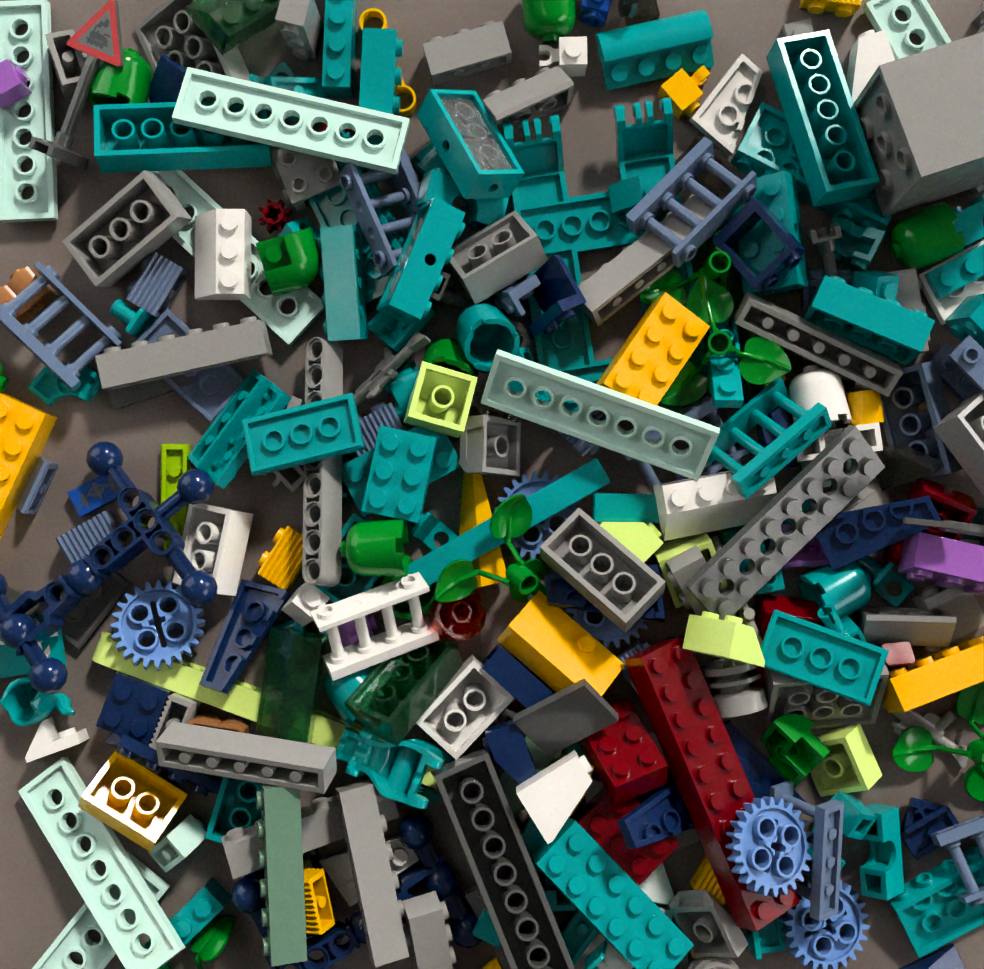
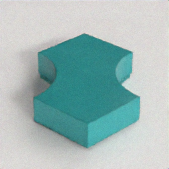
[27,365,102,406]

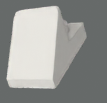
[25,717,89,763]

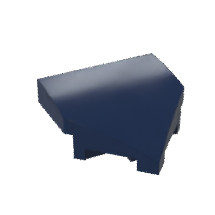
[148,54,206,103]
[900,797,959,860]

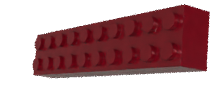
[624,635,800,931]

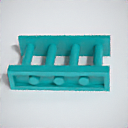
[705,377,832,500]

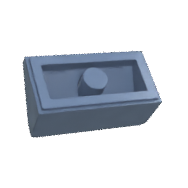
[17,457,58,514]

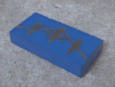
[67,476,119,517]

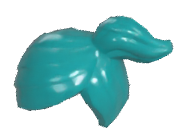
[0,676,76,726]

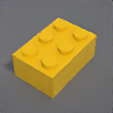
[78,749,188,852]

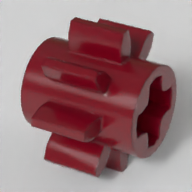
[258,199,293,234]

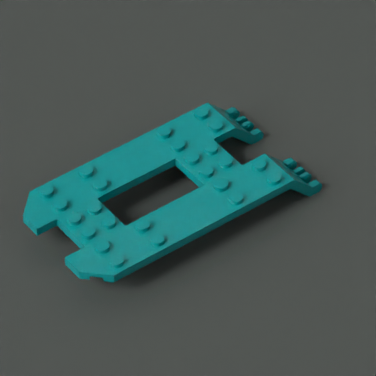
[502,97,709,433]

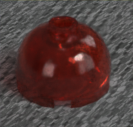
[428,590,486,642]

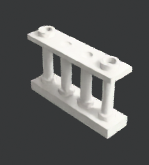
[310,572,439,681]

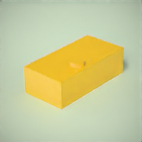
[497,590,625,696]

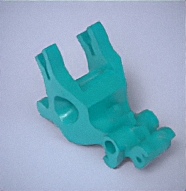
[336,726,453,809]

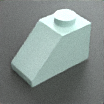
[148,814,206,873]

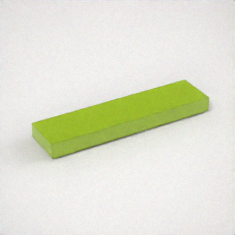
[161,444,191,550]

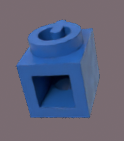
[579,0,611,27]

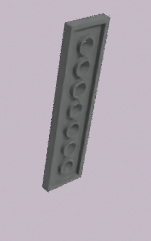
[684,424,885,620]

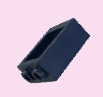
[712,198,806,292]
[482,643,553,708]

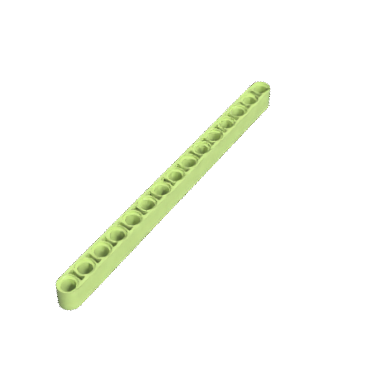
[92,632,455,789]

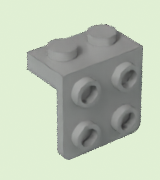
[271,148,340,212]
[912,585,984,643]

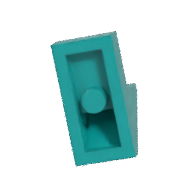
[608,175,663,214]

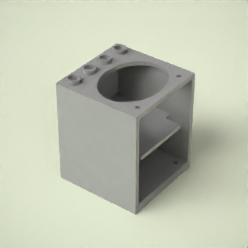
[854,32,984,217]

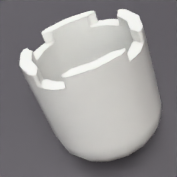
[788,365,852,430]

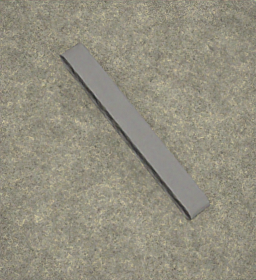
[302,337,343,587]

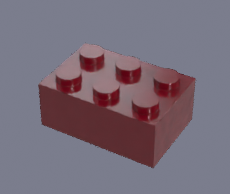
[579,698,668,806]
[576,787,680,885]

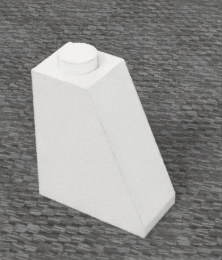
[846,30,895,103]
[516,750,593,844]

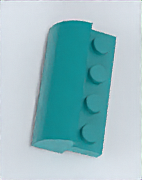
[594,9,714,91]
[187,368,292,489]

